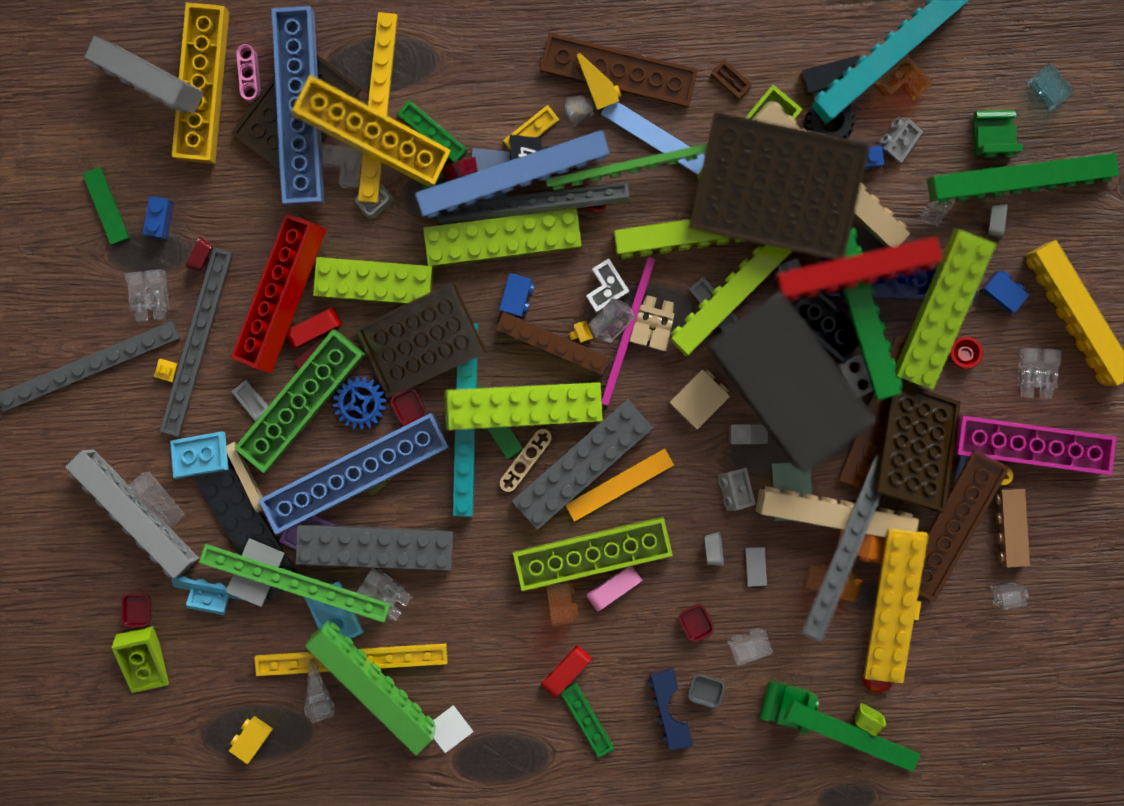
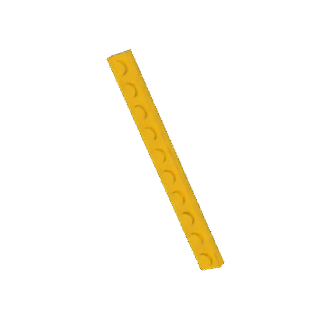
[358,12,398,204]
[255,643,448,676]

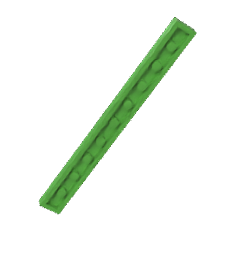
[546,144,707,191]
[199,544,391,622]

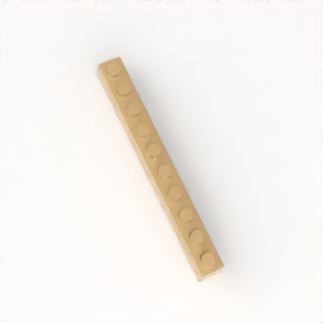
[753,101,910,248]

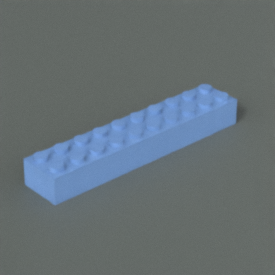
[272,6,325,206]
[415,130,610,218]
[259,413,451,534]

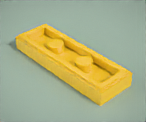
[503,105,560,151]

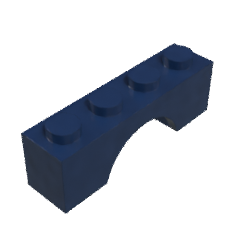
[648,667,693,751]

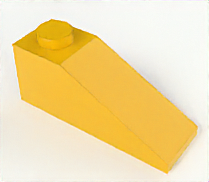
[576,53,621,110]

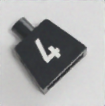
[510,135,552,160]

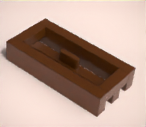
[710,59,752,100]

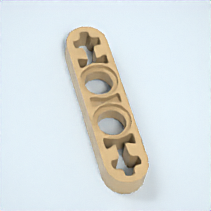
[500,429,552,492]
[226,442,263,513]

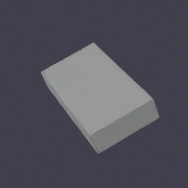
[231,380,269,421]
[745,547,767,587]

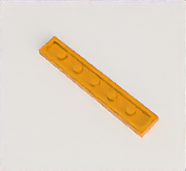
[565,448,674,522]

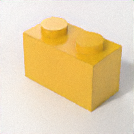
[229,716,273,764]

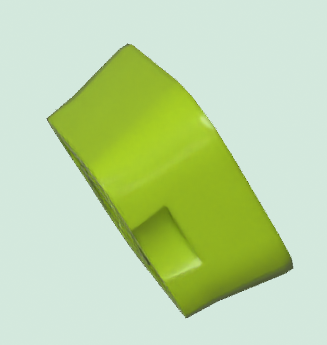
[854,703,886,736]

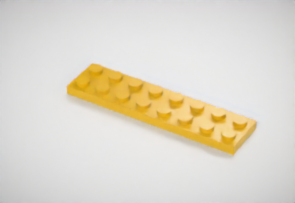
[864,528,928,683]

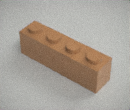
[995,488,1030,567]

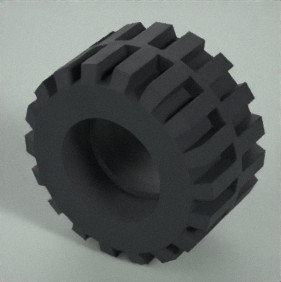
[804,105,856,139]

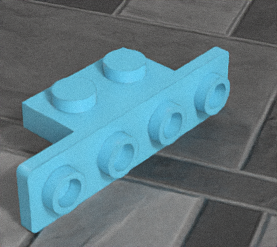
[171,576,246,615]

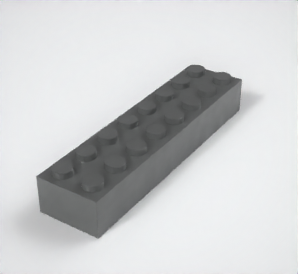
[512,399,653,530]
[296,524,454,570]

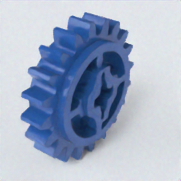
[333,376,387,429]

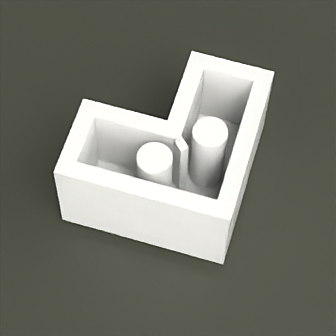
[586,259,629,313]

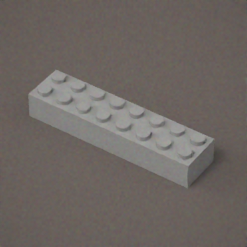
[66,449,200,578]

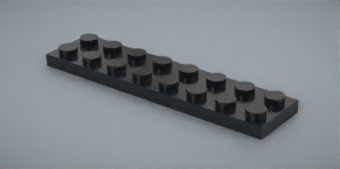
[192,458,298,601]

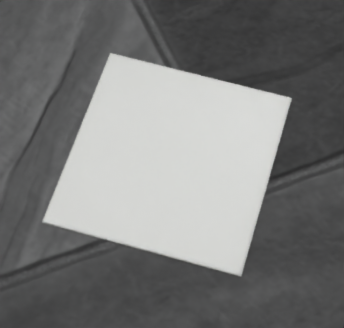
[433,705,473,753]

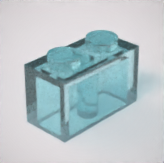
[1026,63,1074,111]

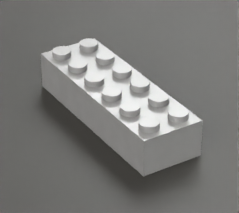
[85,36,204,114]

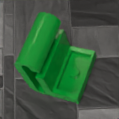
[973,110,1023,159]
[759,680,819,735]

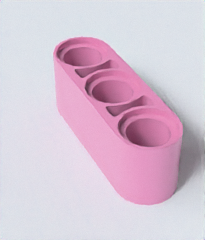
[236,44,261,103]
[586,566,642,612]

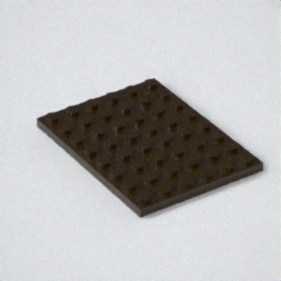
[689,111,870,260]

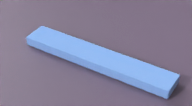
[601,102,704,175]

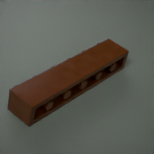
[496,312,610,375]

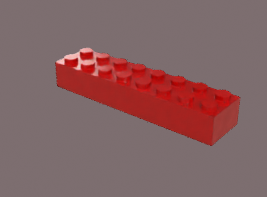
[230,214,327,374]
[776,237,943,303]

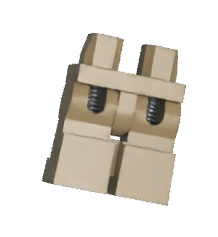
[629,295,675,352]

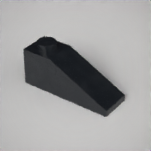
[800,55,860,98]

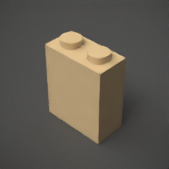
[669,369,730,429]

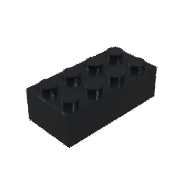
[780,292,859,364]

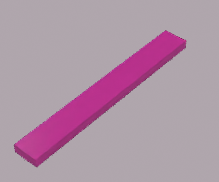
[602,257,655,405]

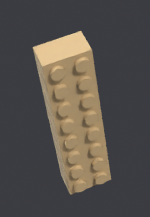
[755,486,919,537]

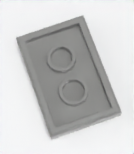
[226,538,285,607]

